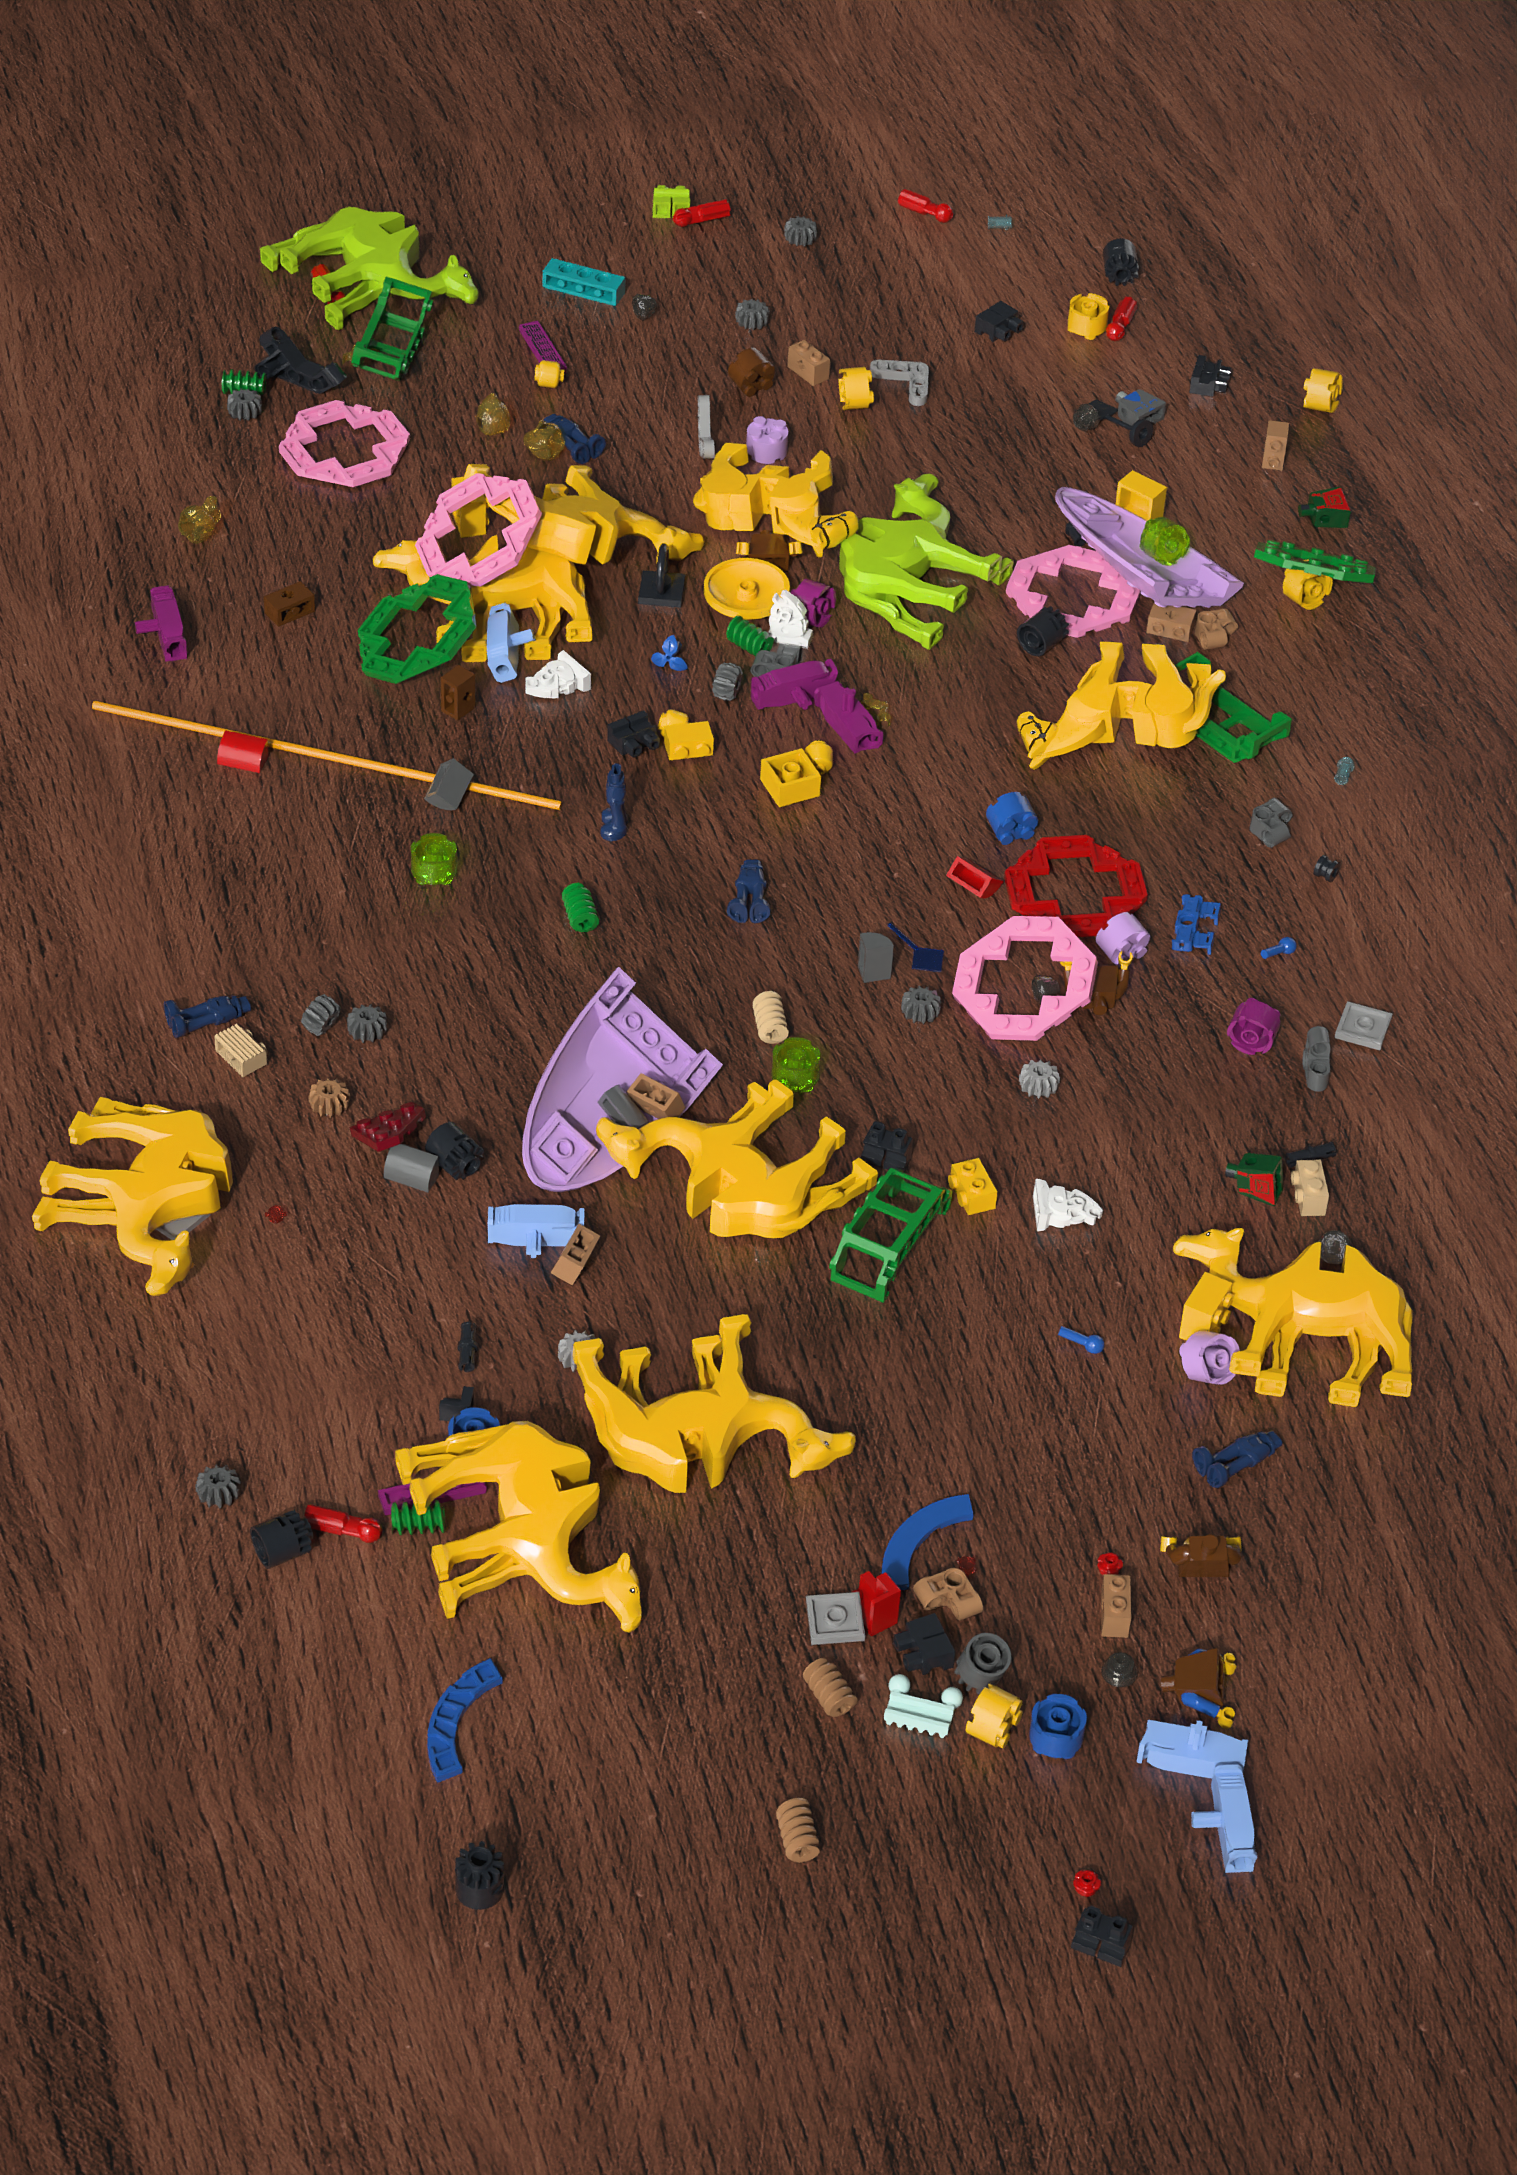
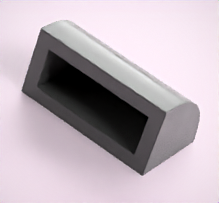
[424,758,474,810]
[858,932,894,983]
[597,1084,650,1129]
[384,1144,439,1193]

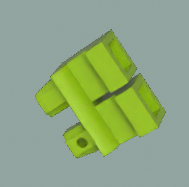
[653,185,690,218]

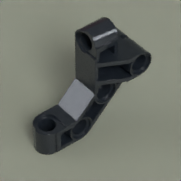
[255,326,347,394]

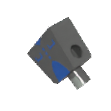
[1115,390,1166,426]

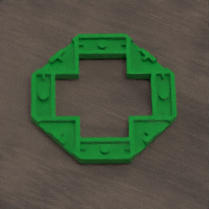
[1254,540,1376,583]
[358,574,476,684]

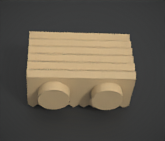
[215,1023,268,1077]

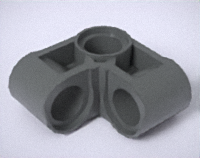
[751,643,802,677]
[1249,798,1292,848]
[1302,1026,1331,1092]

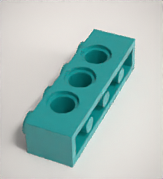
[543,258,625,306]

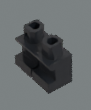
[974,301,1024,342]
[1189,355,1232,397]
[607,710,660,758]
[861,1121,912,1173]
[893,1613,955,1675]
[1071,1905,1133,1967]

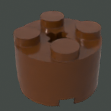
[728,348,775,397]

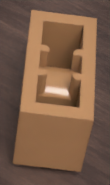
[787,340,830,386]
[1262,420,1289,471]
[1146,601,1196,642]
[627,1073,685,1119]
[551,1224,600,1285]
[1101,1574,1131,1638]

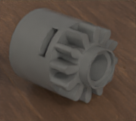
[954,1633,1011,1694]

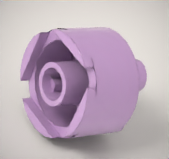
[746,416,788,464]
[1096,912,1150,968]
[1179,1331,1240,1385]

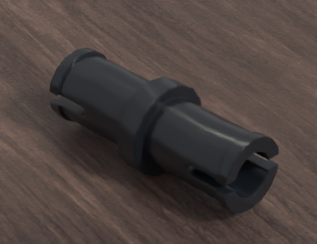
[1285,1142,1336,1168]
[457,1322,478,1372]

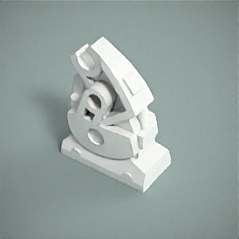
[768,589,813,649]
[526,650,591,698]
[1033,1179,1103,1231]

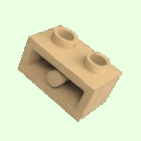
[1291,1160,1329,1216]

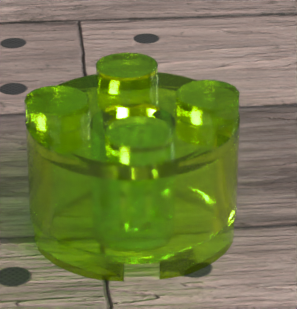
[1139,517,1190,566]
[411,833,457,885]
[771,1037,821,1092]

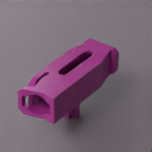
[135,585,187,662]
[751,659,838,710]
[814,681,883,754]

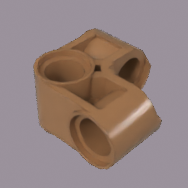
[1194,608,1238,650]
[913,1568,983,1620]

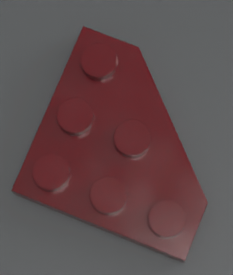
[349,1102,426,1152]

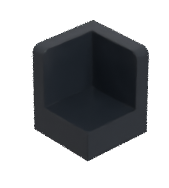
[439,1386,474,1421]

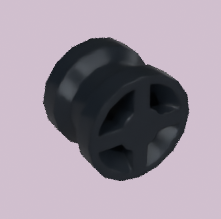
[1313,855,1341,883]

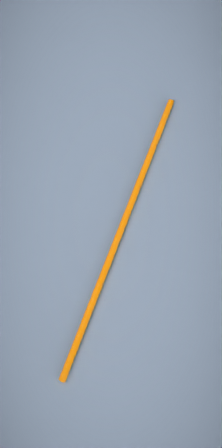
[92,701,562,810]

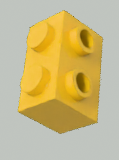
[664,721,714,760]
[948,1158,997,1215]

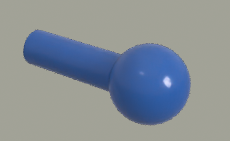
[1261,937,1297,959]
[1058,1326,1105,1354]

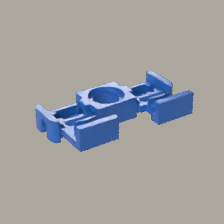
[1172,894,1221,955]

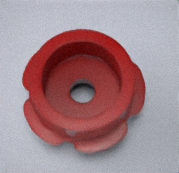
[1097,1553,1123,1575]
[1073,1870,1101,1897]

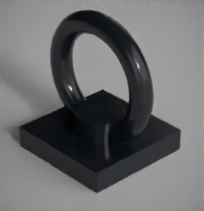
[638,543,685,608]

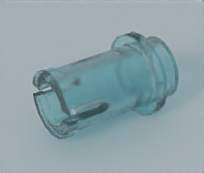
[988,215,1012,230]
[1334,757,1355,785]

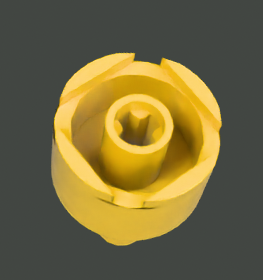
[1068,293,1109,340]
[839,367,874,410]
[1304,368,1343,413]
[1283,559,1333,610]
[966,1684,1023,1749]

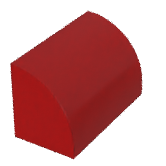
[217,730,269,773]
[946,856,1004,899]

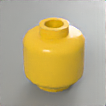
[534,360,564,388]
[658,709,689,737]
[804,741,833,775]

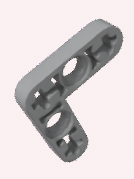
[870,360,929,406]
[698,395,715,459]

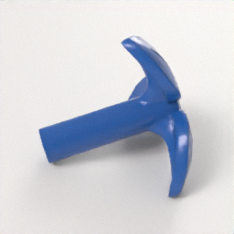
[651,635,688,671]

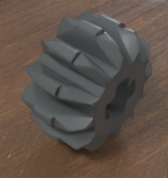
[784,216,817,247]
[735,298,769,330]
[227,388,262,421]
[712,663,742,701]
[901,986,941,1025]
[301,994,341,1036]
[347,1004,387,1043]
[195,1464,241,1509]

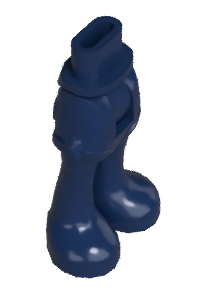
[543,414,606,464]
[600,763,628,841]
[727,860,771,923]
[164,995,251,1038]
[1192,1431,1282,1488]

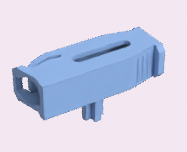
[487,603,536,683]
[488,1204,584,1258]
[1137,1720,1248,1778]
[1191,1765,1257,1873]

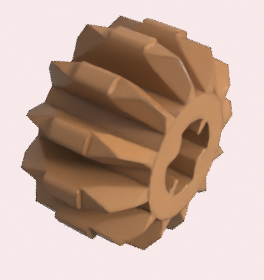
[308,1077,350,1118]

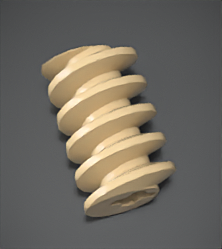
[752,991,789,1044]

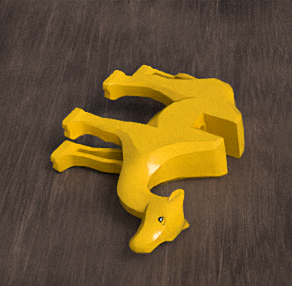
[463,464,704,564]
[373,535,592,662]
[596,1080,878,1238]
[32,1097,233,1296]
[1173,1228,1413,1407]
[572,1314,856,1493]
[395,1421,642,1633]

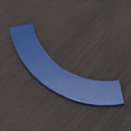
[882,1494,973,1590]
[427,1658,502,1783]

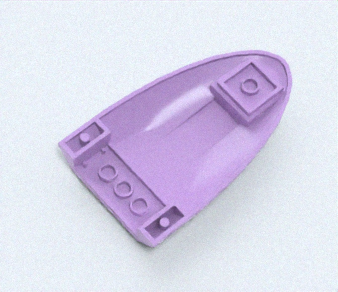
[1055,487,1244,608]
[522,967,723,1192]

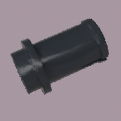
[1065,522,1087,547]

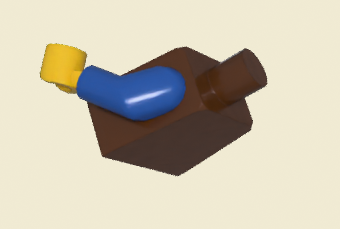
[1161,1648,1236,1729]

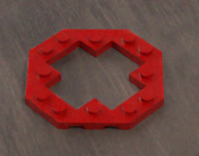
[1004,835,1148,937]

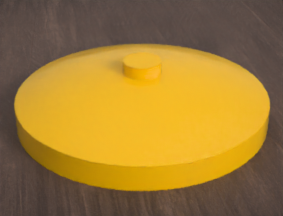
[704,558,790,619]

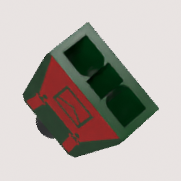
[1298,487,1351,528]
[1225,1153,1283,1206]

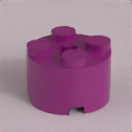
[791,579,836,628]
[1227,998,1281,1055]

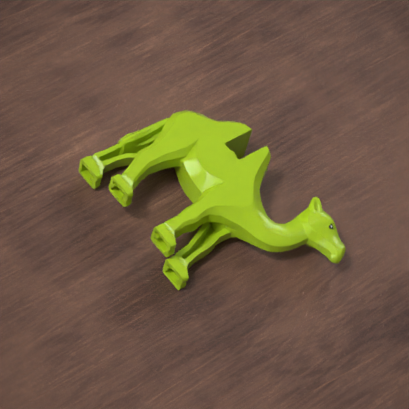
[260,207,478,330]
[839,474,1014,650]

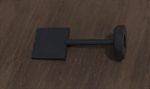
[1075,399,1153,447]

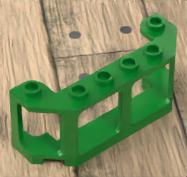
[351,276,434,381]
[1175,652,1292,763]
[829,1168,952,1303]

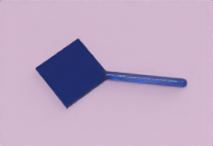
[887,923,944,972]

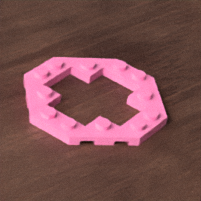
[279,400,410,487]
[415,473,542,586]
[1006,545,1140,638]
[952,916,1098,1041]

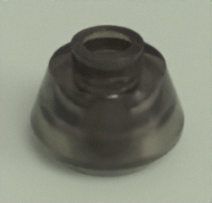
[632,294,657,321]
[1073,404,1099,431]
[1032,974,1060,1005]
[1319,1230,1352,1264]
[1101,1652,1138,1687]

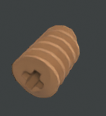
[803,1658,858,1717]
[776,1798,820,1862]

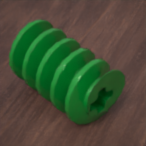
[222,369,267,397]
[726,615,774,657]
[562,882,599,932]
[391,1500,445,1535]

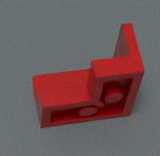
[850,1571,901,1637]

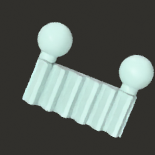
[884,1674,963,1738]

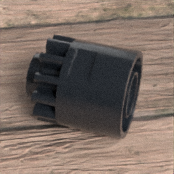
[1103,238,1139,286]
[1017,606,1069,656]
[425,1122,484,1180]
[250,1510,313,1569]
[455,1841,504,1910]

